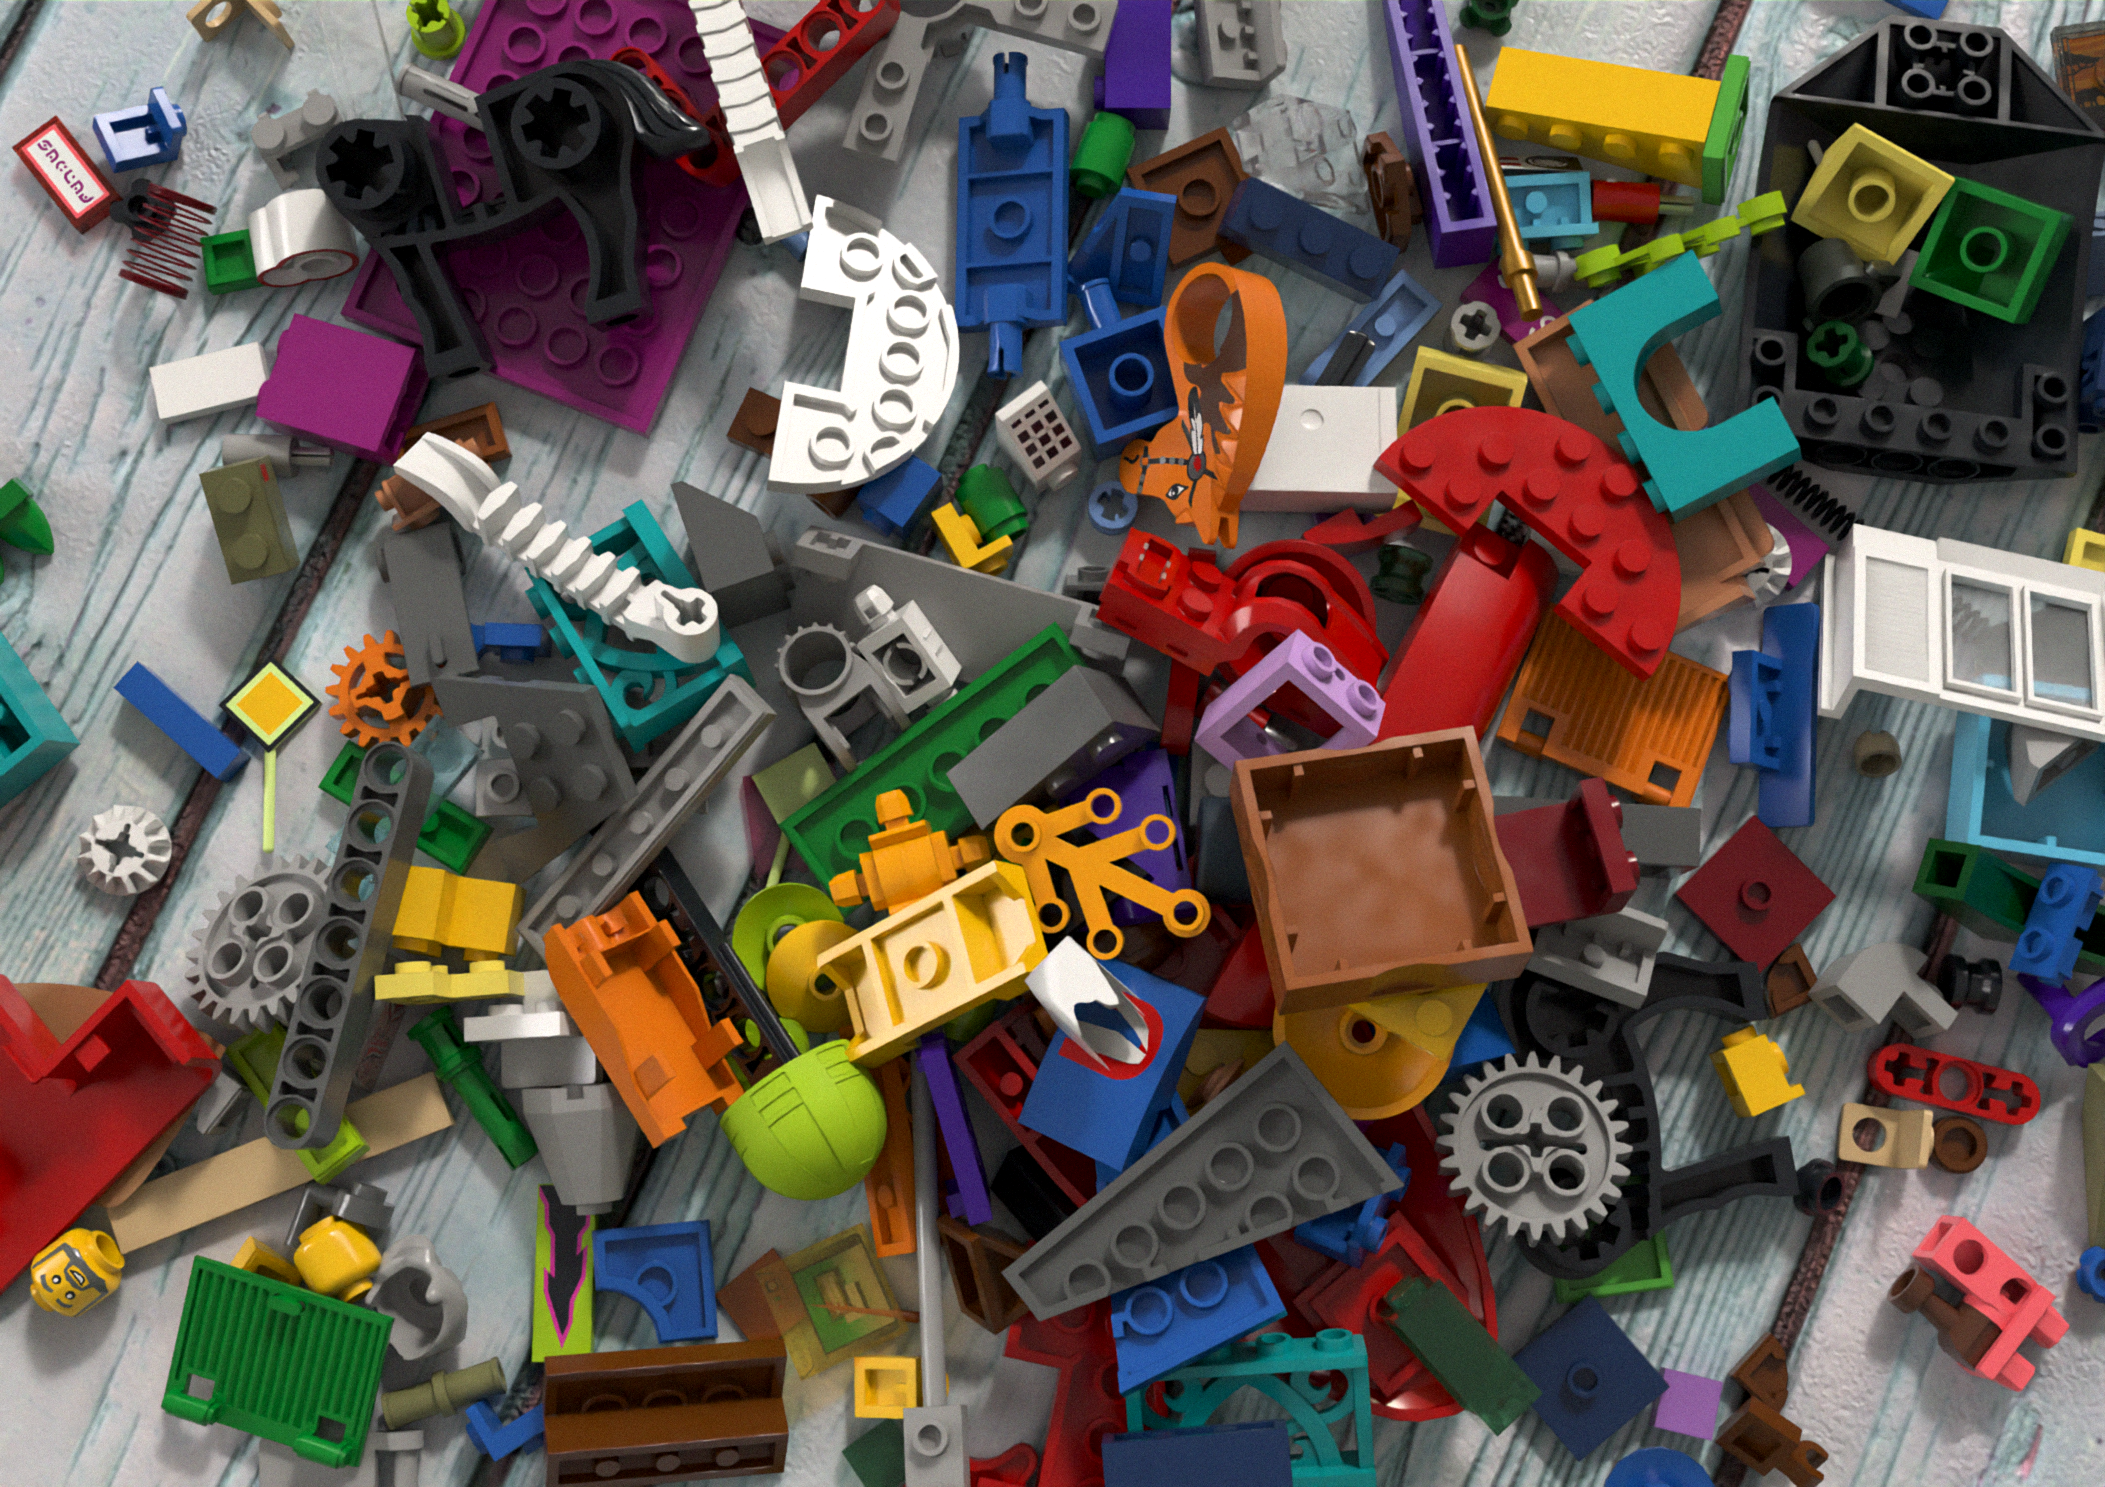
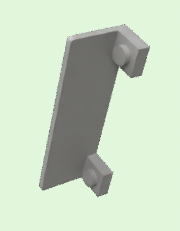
[787,525,1132,683]

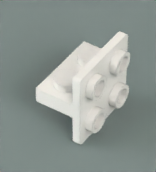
[464,970,603,1089]

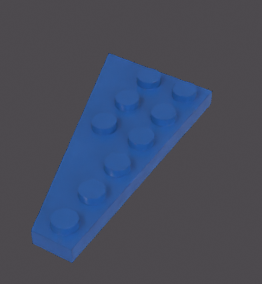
[1095,1089,1288,1398]

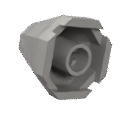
[522,1078,641,1215]

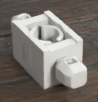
[853,585,962,714]

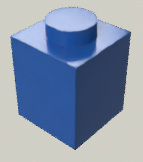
[857,455,944,541]

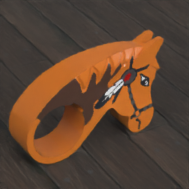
[1119,262,1288,549]

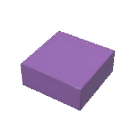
[1649,1367,1723,1441]

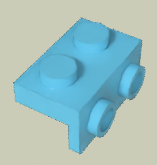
[1493,171,1599,255]

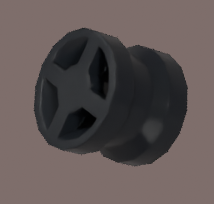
[1936,954,2003,1016]

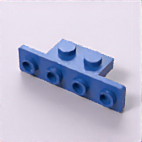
[1726,602,1820,829]

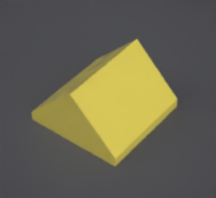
[1791,123,1955,266]

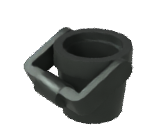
[1797,238,1901,335]

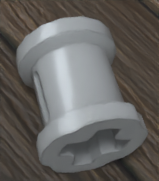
[1443,301,1501,361]

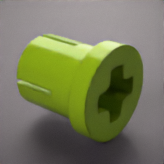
[406,0,467,61]

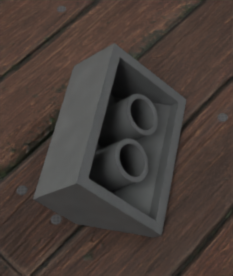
[670,481,796,630]

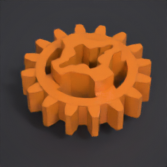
[325,630,446,751]

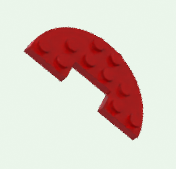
[1372,406,1681,683]
[975,1239,1168,1487]

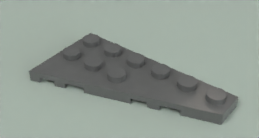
[1001,1040,1405,1322]

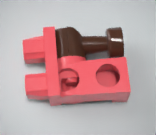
[1887,1215,2069,1392]

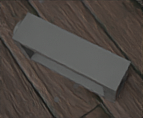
[1492,795,1701,879]

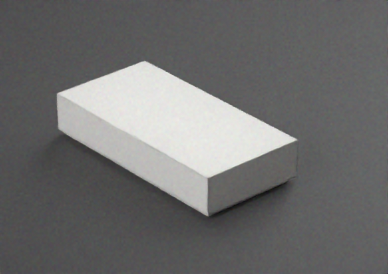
[149,341,269,425]

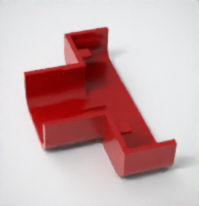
[0,974,223,1296]

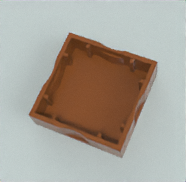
[1228,725,1534,1016]

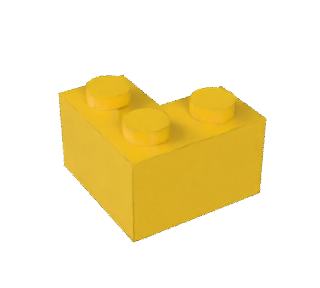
[391,865,527,962]

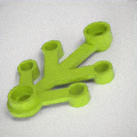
[1573,190,1787,289]

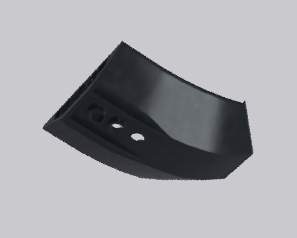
[1734,14,2105,485]

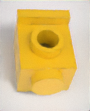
[1708,1024,1805,1118]

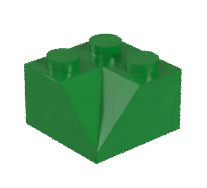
[1907,176,2075,324]

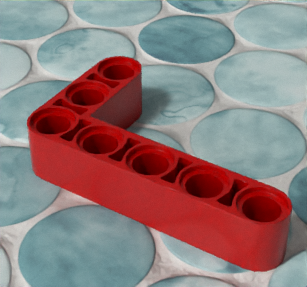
[609,0,901,188]

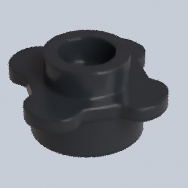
[109,178,177,243]

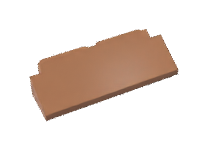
[1513,299,1775,636]

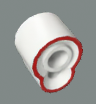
[247,189,359,287]

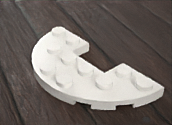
[766,195,959,494]

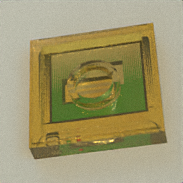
[755,1222,910,1382]

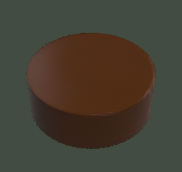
[1928,1116,1988,1174]

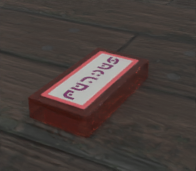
[12,115,123,235]

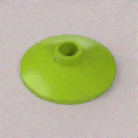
[732,883,845,992]

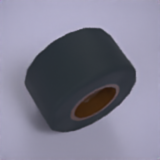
[1194,797,1253,905]

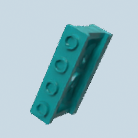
[524,499,757,754]
[1125,1328,1377,1487]

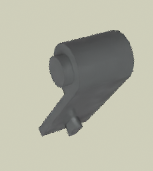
[376,521,481,690]

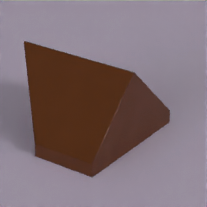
[936,1214,1031,1336]

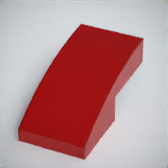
[1300,499,1424,556]

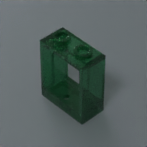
[1378,1274,1543,1437]

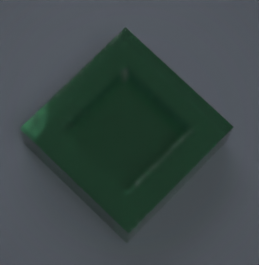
[841,1418,905,1487]

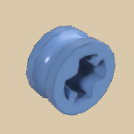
[1088,480,1138,536]

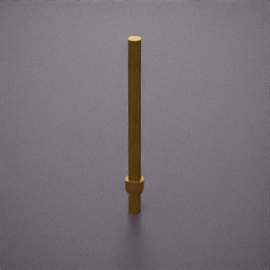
[1454,44,1544,322]

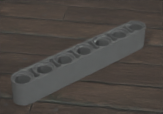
[263,741,434,1151]

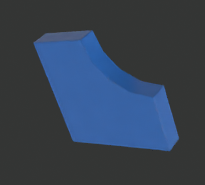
[592,1219,718,1344]

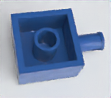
[1059,278,1179,462]

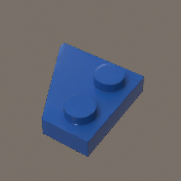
[1067,187,1177,307]

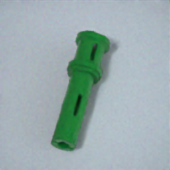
[406,1004,540,1171]

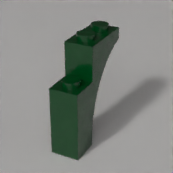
[1911,838,2105,977]

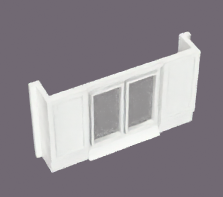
[1817,523,2105,742]

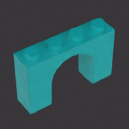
[1565,249,1802,524]

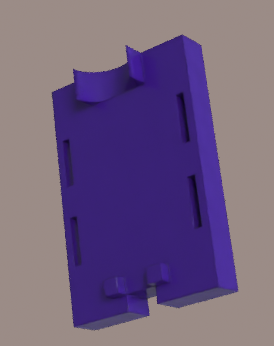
[1057,748,1196,932]
[915,1024,993,1226]

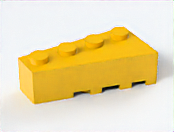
[1485,46,1721,189]

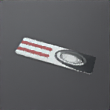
[1498,154,1583,171]

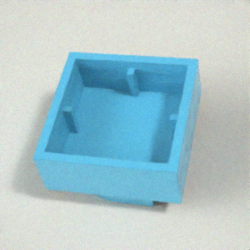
[1945,674,2105,877]

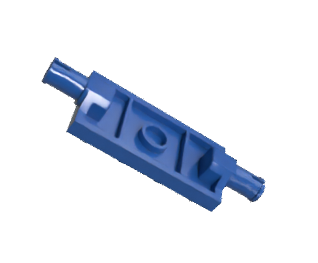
[955,52,1070,380]

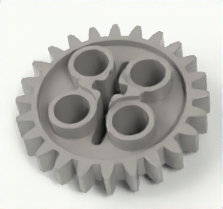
[185,854,357,1035]
[1434,1052,1633,1247]

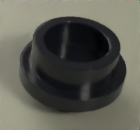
[1793,1158,1846,1216]

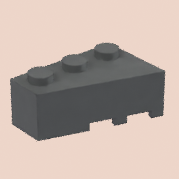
[946,665,1162,834]

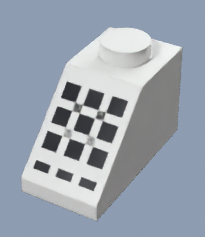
[995,380,1082,495]

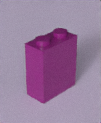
[255,313,431,468]

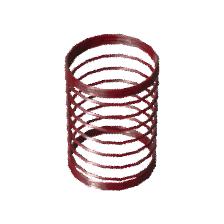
[118,183,218,300]

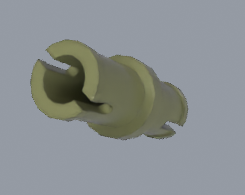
[381,1356,508,1431]

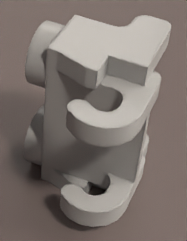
[249,88,346,191]

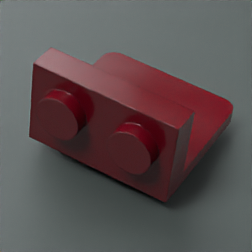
[1494,776,1640,930]

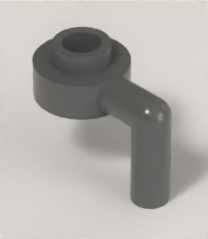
[284,1180,395,1249]

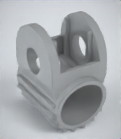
[774,622,913,774]

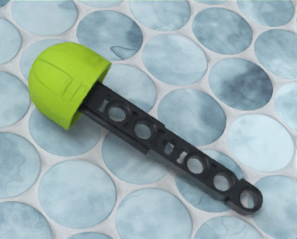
[590,819,887,1201]

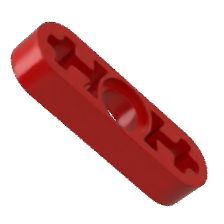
[1867,1043,2041,1125]

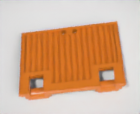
[1495,602,1731,808]

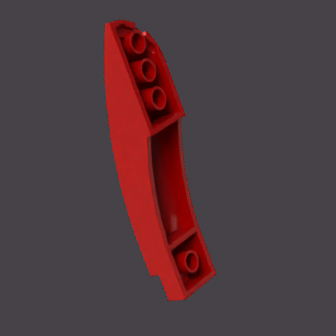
[1203,521,1560,1029]

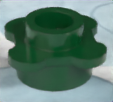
[1459,0,1519,37]

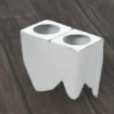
[1024,936,1149,1070]

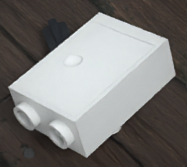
[1240,331,1398,514]

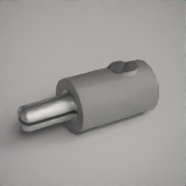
[222,434,335,477]

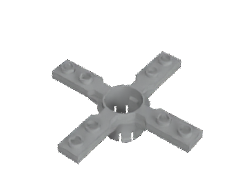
[842,0,1119,169]

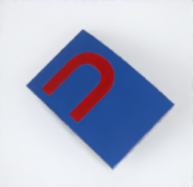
[1017,952,1209,1172]

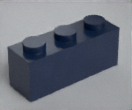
[1215,176,1401,304]
[1101,1418,1293,1487]

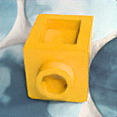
[931,502,1013,576]
[854,1355,949,1419]

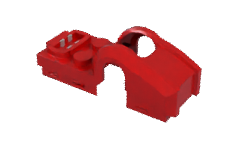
[1095,527,1389,739]

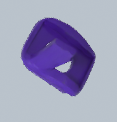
[2016,973,2105,1068]

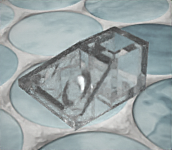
[1232,93,1372,216]

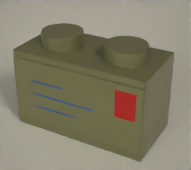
[199,455,301,585]

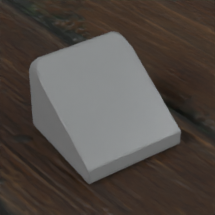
[197,1063,255,1135]

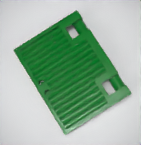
[161,1255,395,1470]

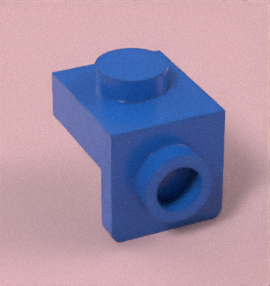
[92,86,187,174]
[465,1399,543,1462]

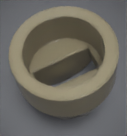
[1853,730,1902,778]

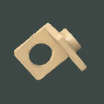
[186,0,295,49]
[1836,1102,1934,1170]

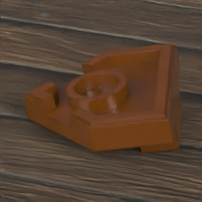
[1360,131,1423,255]

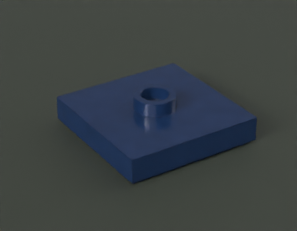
[1500,1291,1670,1462]

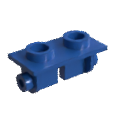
[2008,861,2105,989]

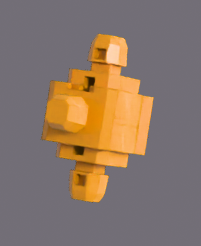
[829,789,993,916]

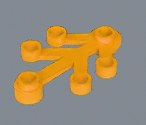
[994,788,1212,960]

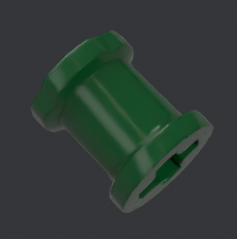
[1807,320,1875,389]

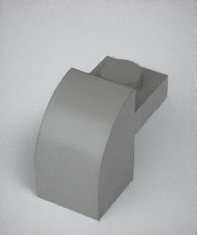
[1807,942,1958,1040]

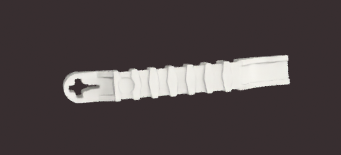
[688,0,815,245]
[393,432,720,663]

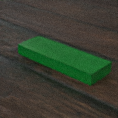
[318,740,495,876]

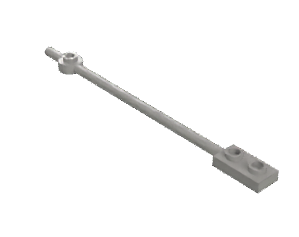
[885,909,971,1487]

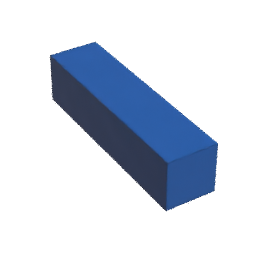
[113,661,251,783]

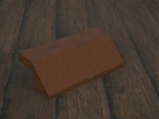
[542,1338,789,1487]

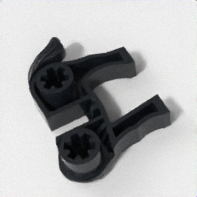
[315,59,711,385]
[1489,929,1800,1280]

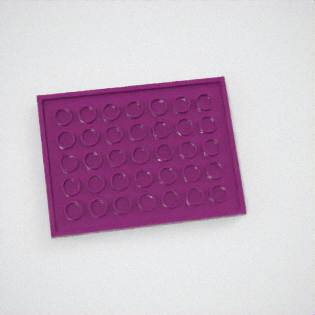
[340,0,799,439]

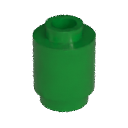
[1069,112,1136,199]
[953,463,1030,544]

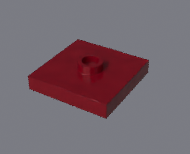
[1672,815,1836,974]

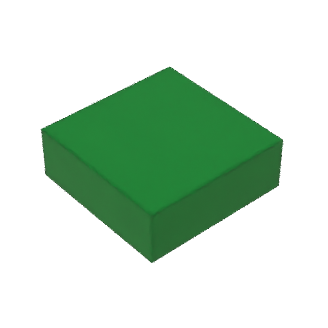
[200,229,265,296]

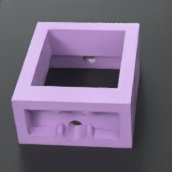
[1194,629,1386,772]

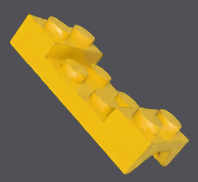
[815,860,1048,1069]

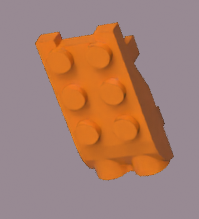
[542,891,746,1149]

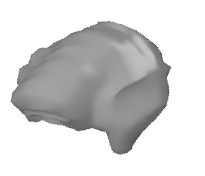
[365,1234,468,1361]

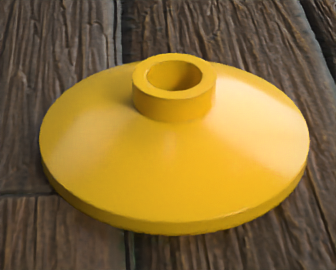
[766,920,860,1033]

